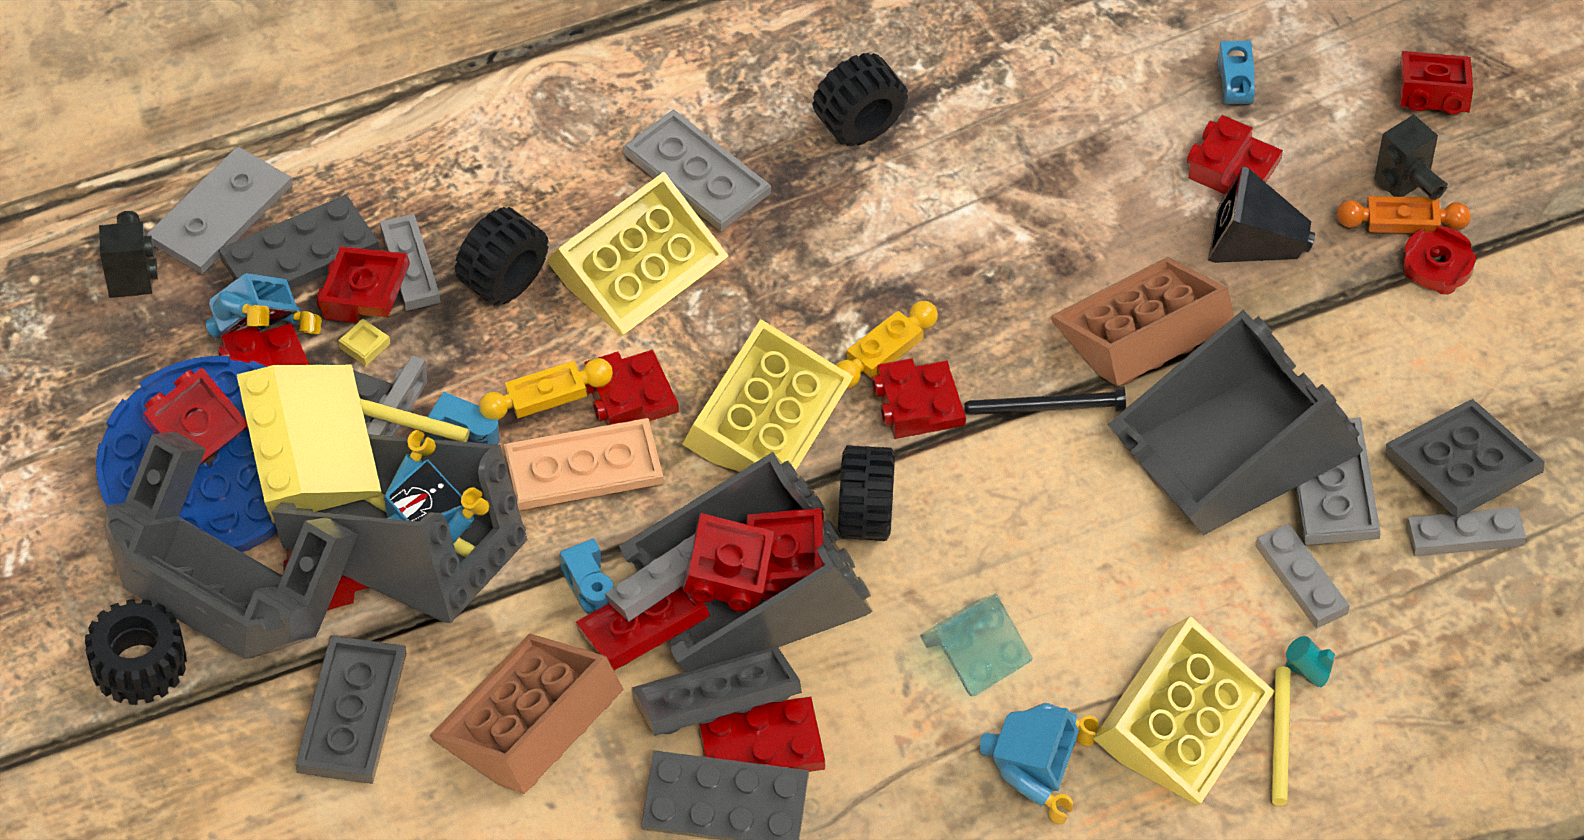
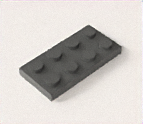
[219,194,379,290]
[295,635,407,784]
[632,646,802,736]
[642,750,809,840]

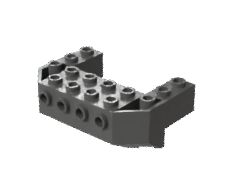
[106,432,358,659]

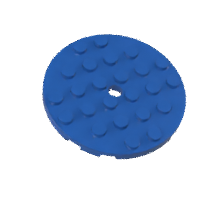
[96,356,278,552]

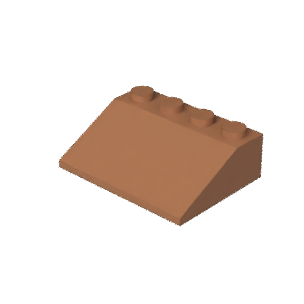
[1051,257,1234,386]
[430,633,624,794]

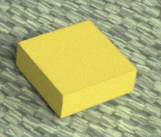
[338,319,390,366]

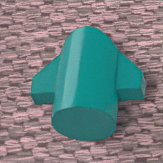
[1285,636,1335,687]

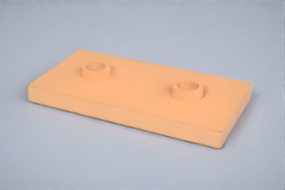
[504,418,664,510]

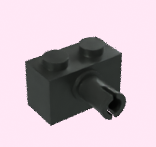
[1374,114,1448,200]
[99,211,158,298]

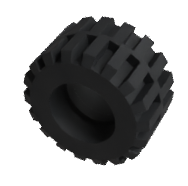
[812,53,908,146]
[455,207,549,306]
[838,445,895,541]
[85,599,187,705]

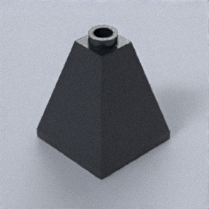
[1208,166,1315,263]

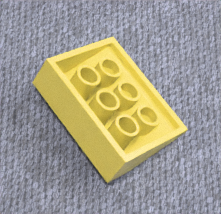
[546,172,729,336]
[682,319,854,472]
[237,365,382,523]
[1093,616,1275,805]

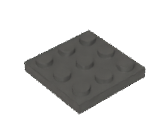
[1386,399,1545,518]

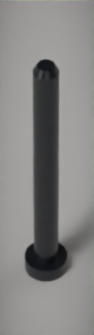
[964,386,1126,415]

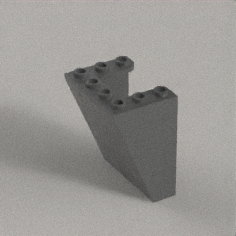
[1108,310,1363,535]
[272,434,528,623]
[619,452,873,672]

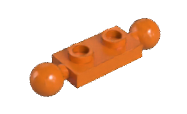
[1337,196,1471,233]

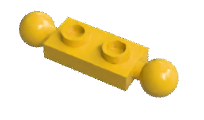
[836,301,938,389]
[479,358,613,420]

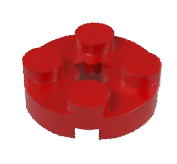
[1403,227,1476,295]

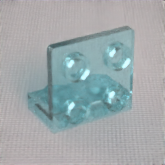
[920,593,1033,696]

